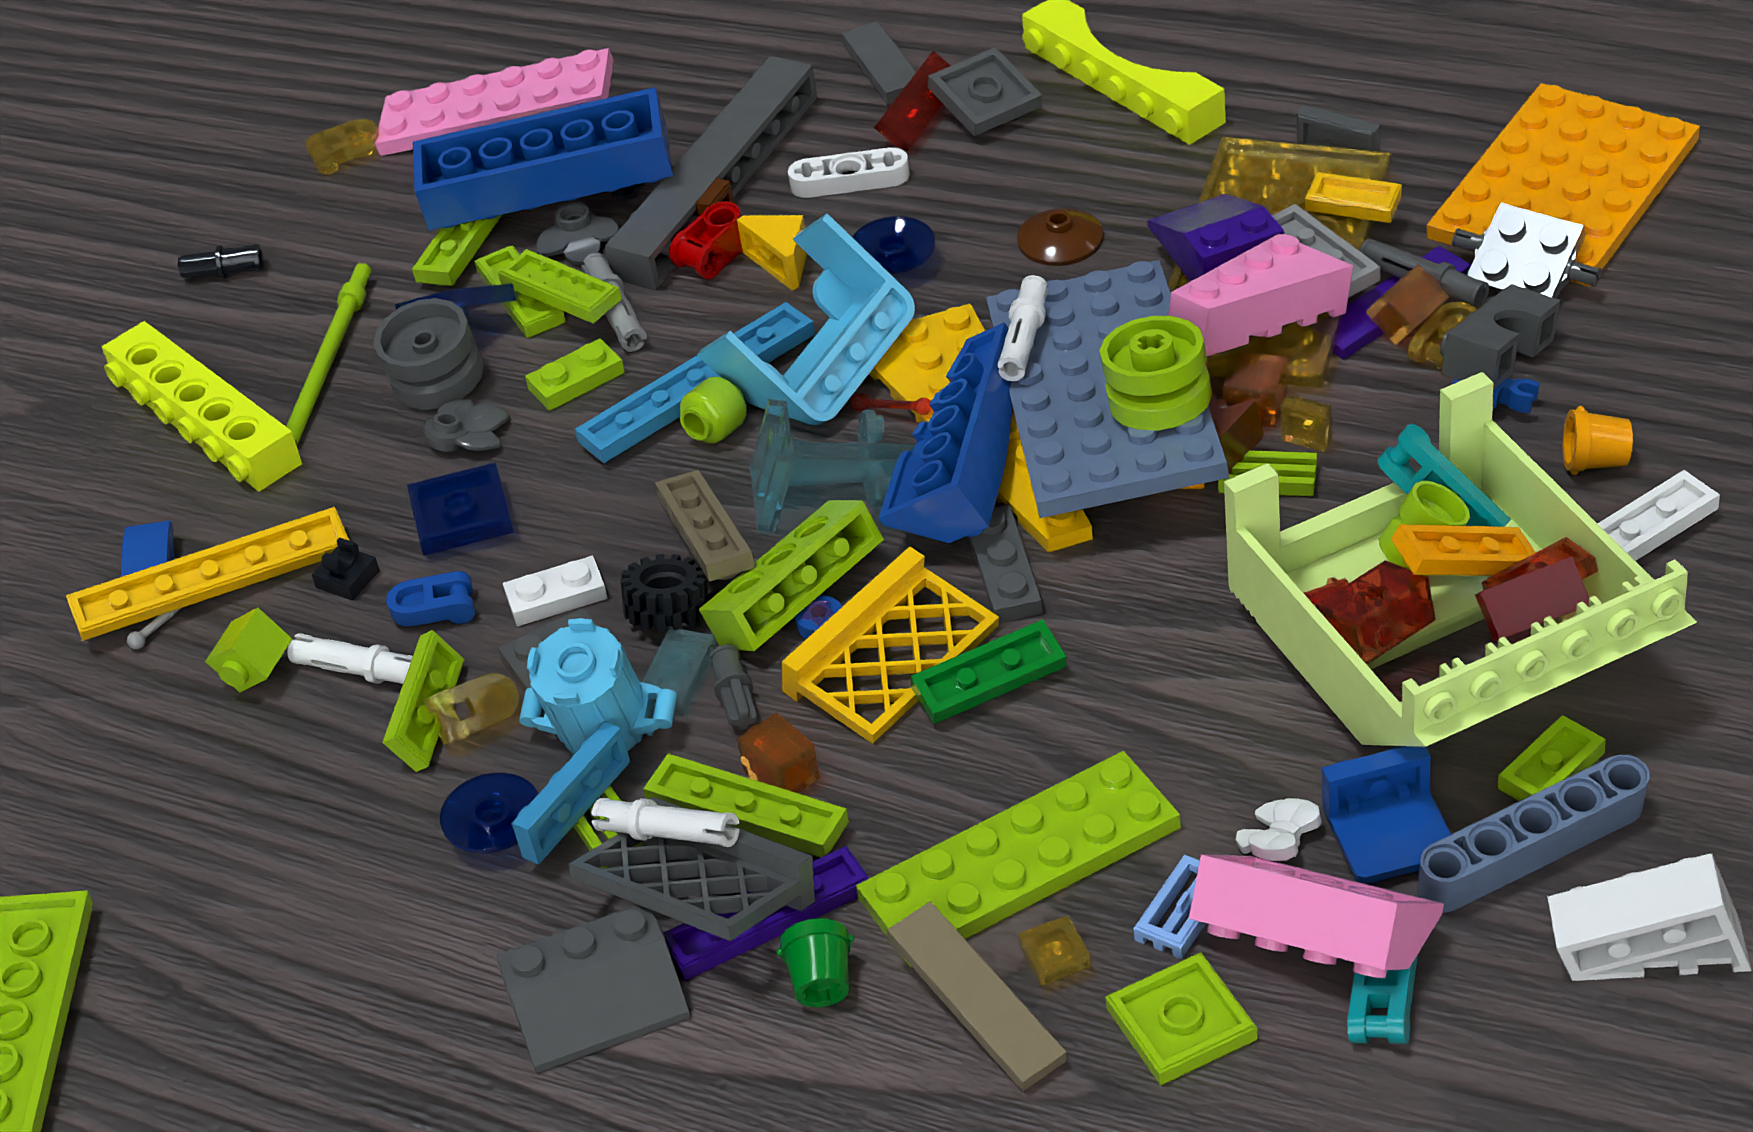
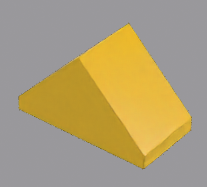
[737,215,807,291]

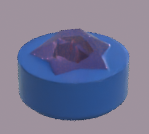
[795,596,842,639]

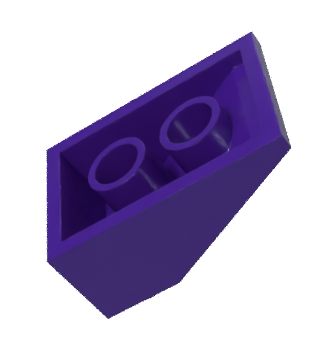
[1147,194,1284,282]

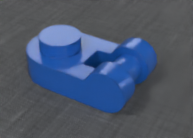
[386,571,475,626]

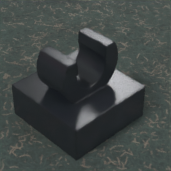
[312,537,380,601]

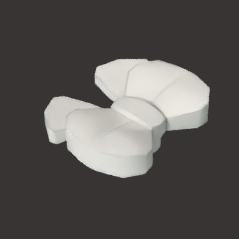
[1235,798,1322,861]

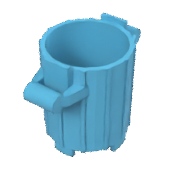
[519,618,677,756]

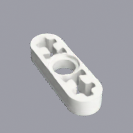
[788,148,910,198]

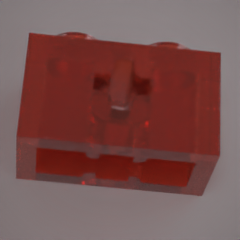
[1314,560,1436,665]

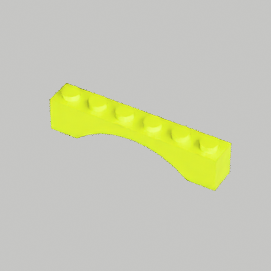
[1022,0,1226,145]

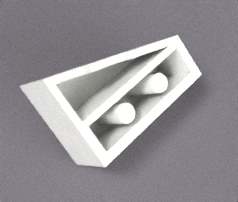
[1548,853,1751,981]

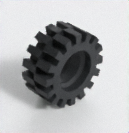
[620,554,709,632]

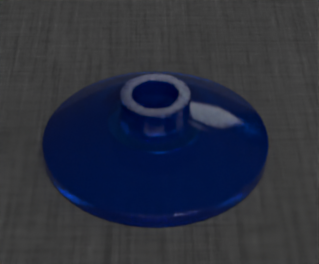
[852,216,935,274]
[440,772,538,854]

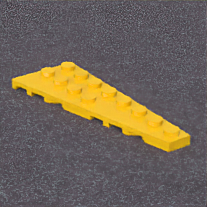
[869,303,1093,553]

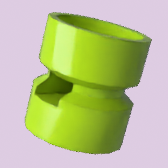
[1378,481,1470,576]

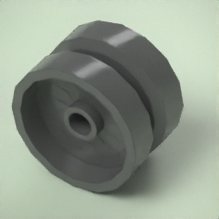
[373,298,484,410]

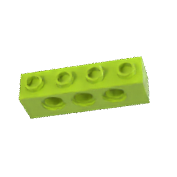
[699,500,884,651]

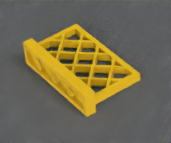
[782,547,999,744]

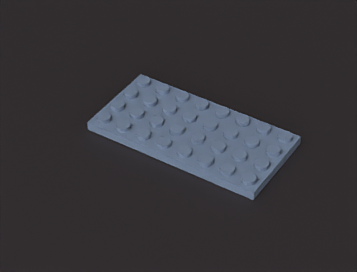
[986,260,1229,518]

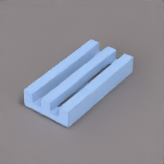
[1133,855,1206,959]

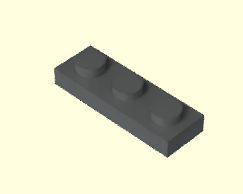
[968,505,1043,623]

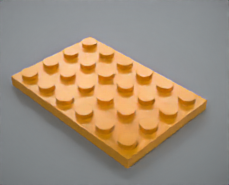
[1427,83,1700,287]

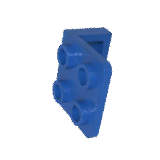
[1322,746,1451,884]

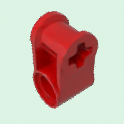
[669,201,743,279]

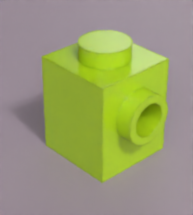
[205,607,292,693]

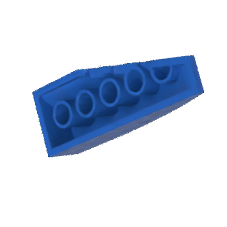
[878,322,1012,543]

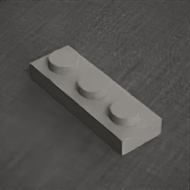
[1272,204,1380,298]

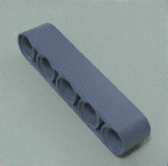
[1417,754,1650,913]

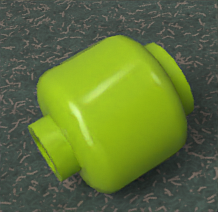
[680,377,747,443]

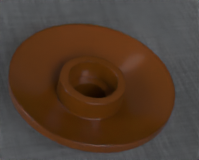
[1017,208,1103,266]

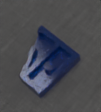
[395,283,516,316]

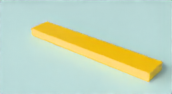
[66,507,349,641]

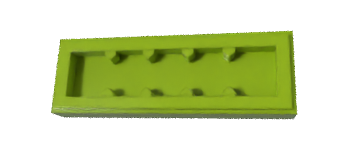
[498,249,622,323]

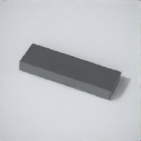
[841,21,924,105]

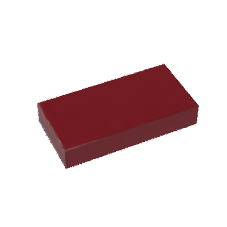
[1475,557,1590,643]

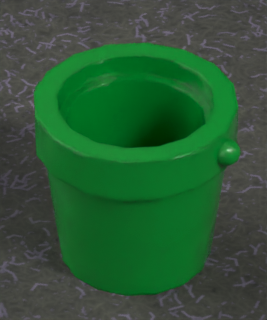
[776,918,854,1008]

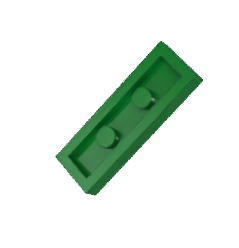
[911,619,1067,724]

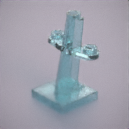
[750,399,915,532]

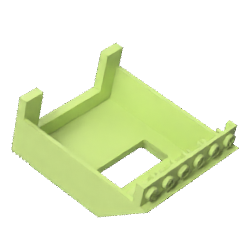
[1224,372,1697,747]

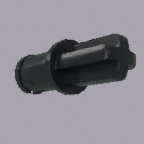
[178,244,264,279]

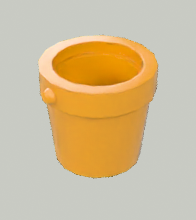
[1562,406,1633,475]

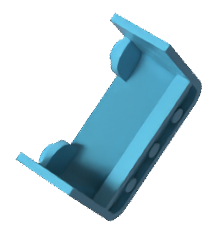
[697,214,915,425]

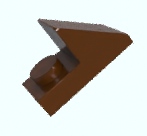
[1208,388,1264,474]

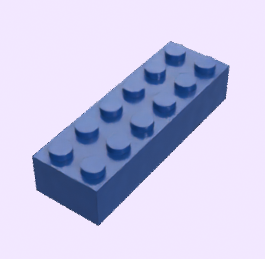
[413,87,673,231]

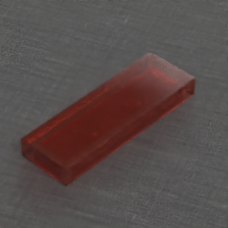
[874,51,951,153]

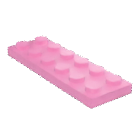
[374,48,614,156]

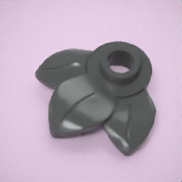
[537,202,619,266]
[424,399,509,451]

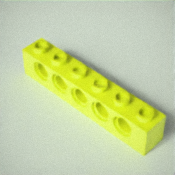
[102,321,302,492]

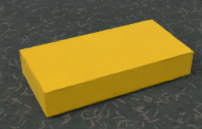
[1305,172,1402,223]

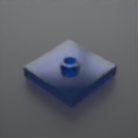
[407,463,514,556]

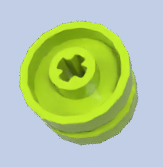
[1099,316,1212,431]

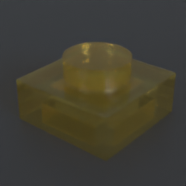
[1280,394,1332,452]
[1018,915,1091,985]

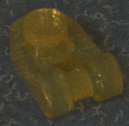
[305,119,379,174]
[1407,302,1477,370]
[424,673,519,746]

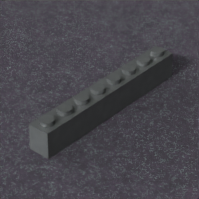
[605,56,817,290]

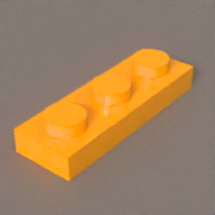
[1391,524,1542,576]

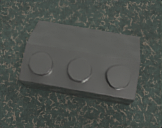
[496,905,691,1074]

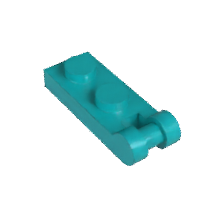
[1377,424,1511,527]
[1347,955,1418,1044]

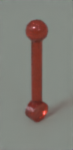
[851,393,932,415]

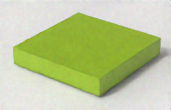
[1105,952,1258,1086]

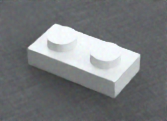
[503,556,608,627]

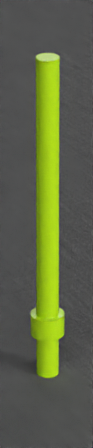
[286,263,372,446]

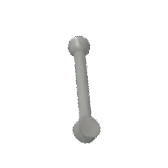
[127,608,182,650]

